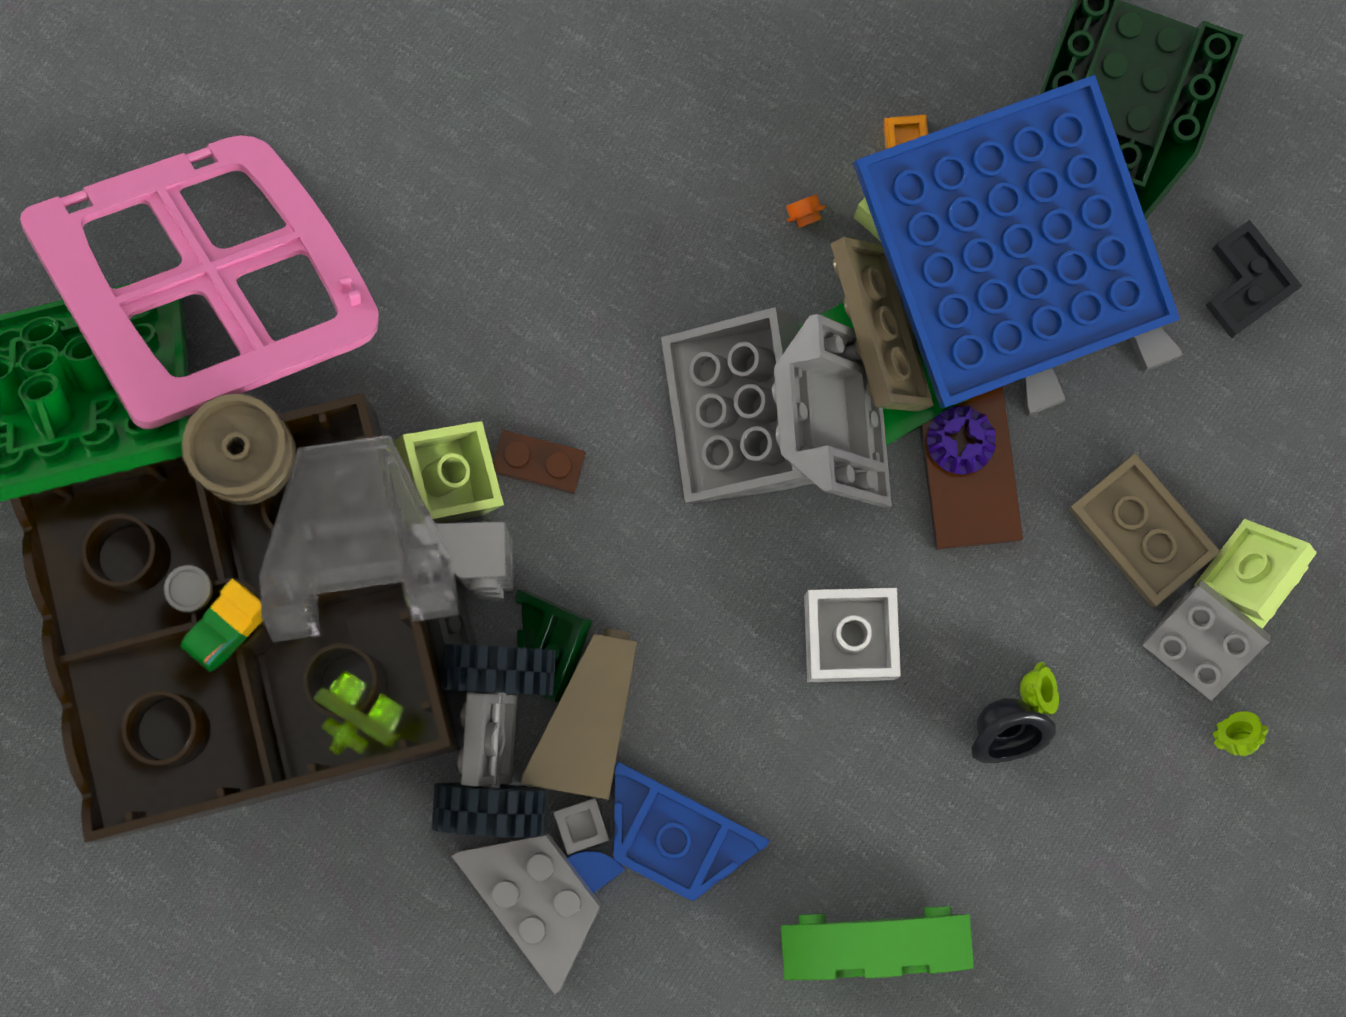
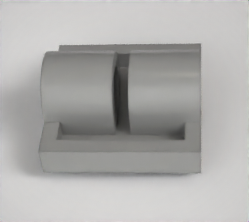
[1143,580,1271,701]

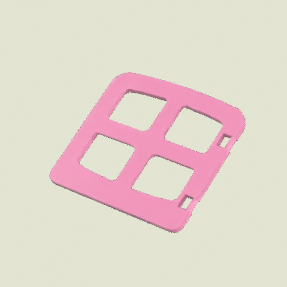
[20,135,379,429]

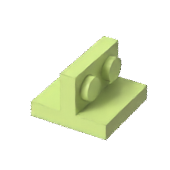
[1194,519,1317,629]

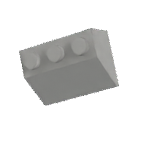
[413,522,514,600]

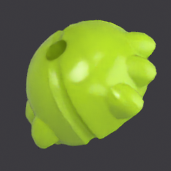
[1020,662,1059,715]
[1213,711,1268,756]

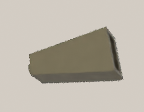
[521,628,637,800]

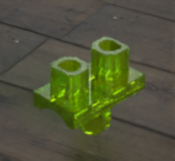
[314,671,405,755]

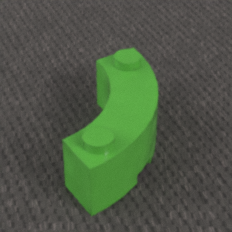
[781,906,974,980]

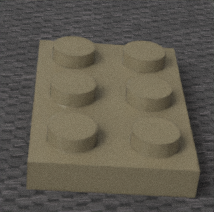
[1068,453,1221,608]

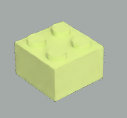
[384,421,504,531]

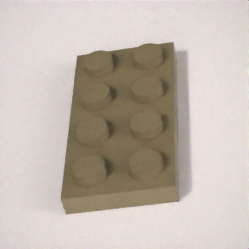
[830,237,934,412]

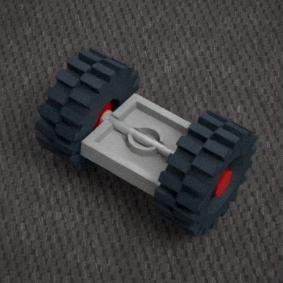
[432,644,556,838]

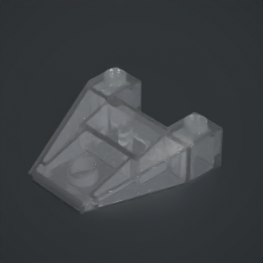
[259,435,459,642]

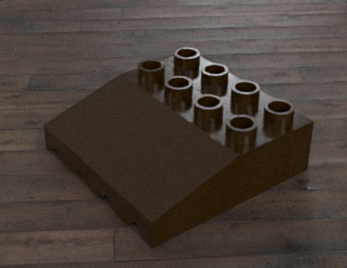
[10,393,460,843]

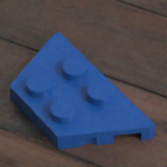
[614,762,770,901]

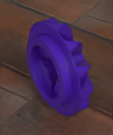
[927,406,996,474]

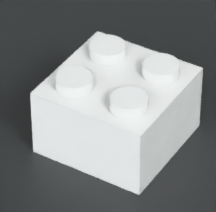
[804,588,901,682]

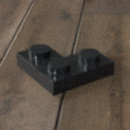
[1205,220,1302,339]

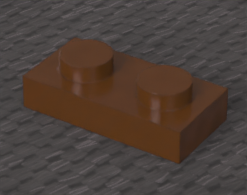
[493,430,586,495]

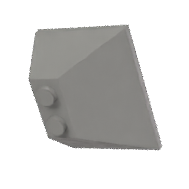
[772,314,892,507]

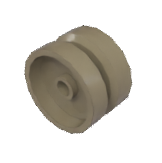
[182,393,296,505]

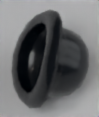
[971,698,1056,763]

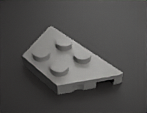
[452,833,602,995]

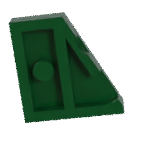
[515,590,593,702]

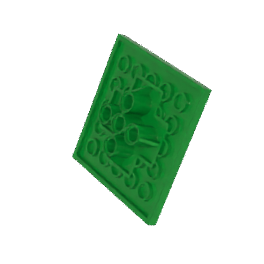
[0,280,192,502]

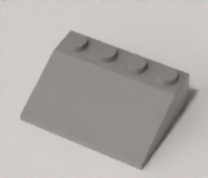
[661,307,814,504]

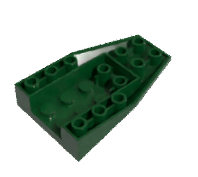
[1038,0,1243,219]

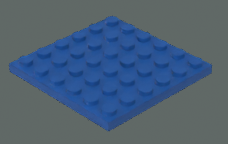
[853,75,1180,408]

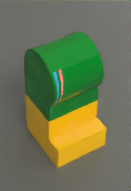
[180,578,272,672]

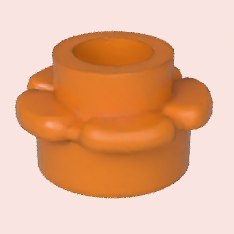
[786,194,826,228]

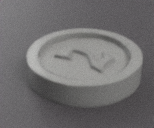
[164,565,213,612]

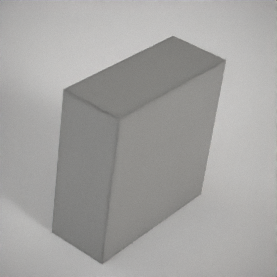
[553,798,610,855]

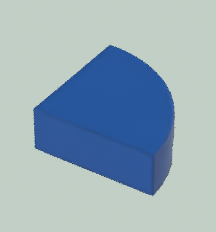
[567,851,625,893]

